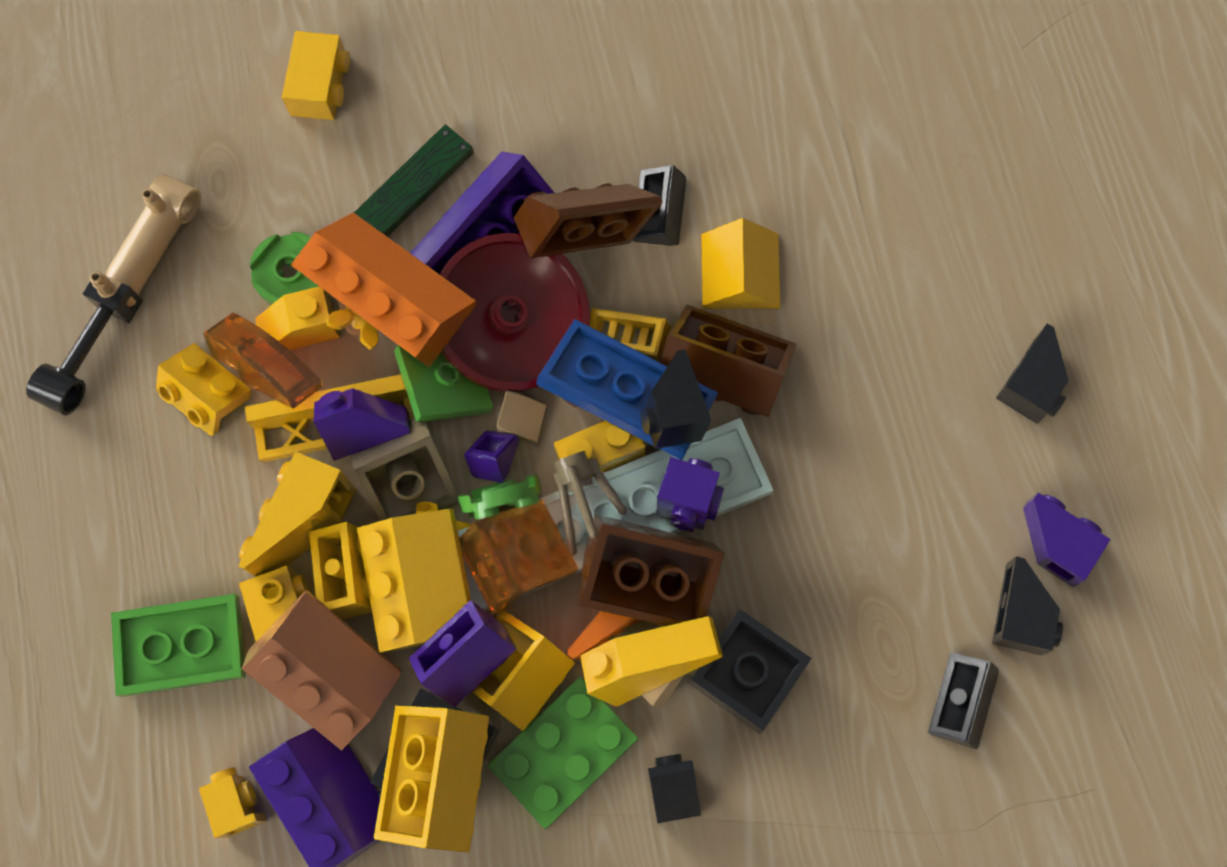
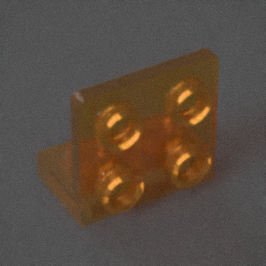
[459,499,578,615]

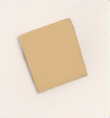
[497,391,547,443]

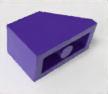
[314,388,410,461]

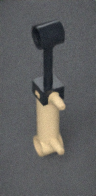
[26,174,201,416]

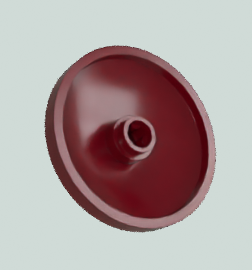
[440,233,590,392]

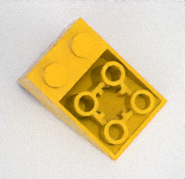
[238,451,357,577]

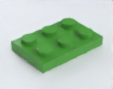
[111,594,246,697]
[487,676,638,830]

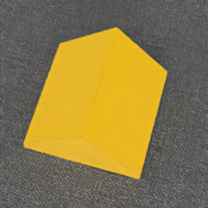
[701,218,781,309]

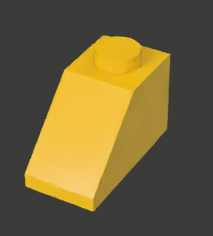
[255,286,340,357]

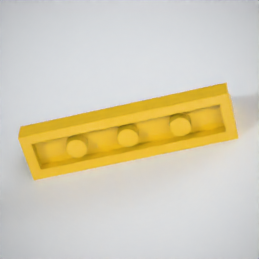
[245,374,415,462]

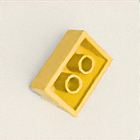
[357,509,471,653]
[374,706,489,853]

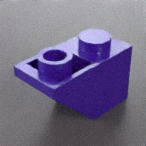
[1023,493,1111,587]

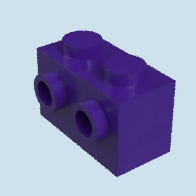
[656,457,724,532]

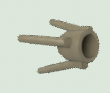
[553,451,627,556]

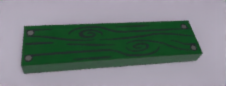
[353,124,474,237]

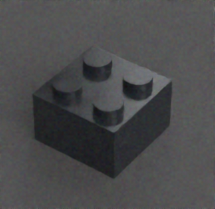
[690,609,812,734]

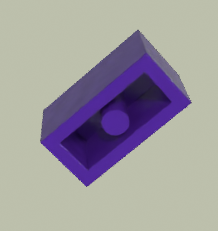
[409,600,516,707]

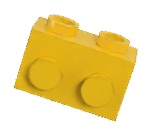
[156,343,251,436]

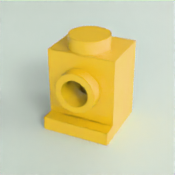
[199,767,267,838]

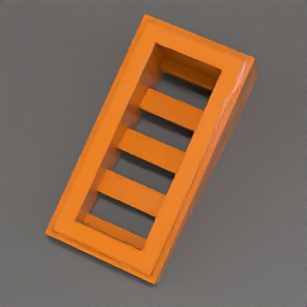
[567,611,640,663]

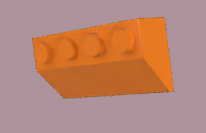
[291,213,477,367]

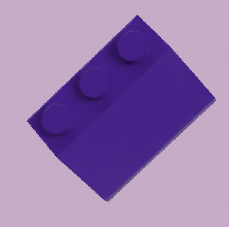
[249,728,381,867]

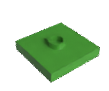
[394,345,493,422]

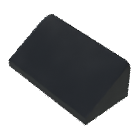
[633,165,686,246]
[928,652,999,749]

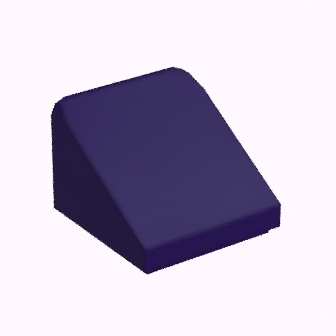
[464,430,520,483]

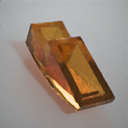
[203,312,323,409]

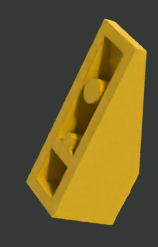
[580,616,723,707]

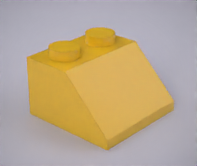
[473,609,575,731]

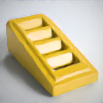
[589,308,672,362]

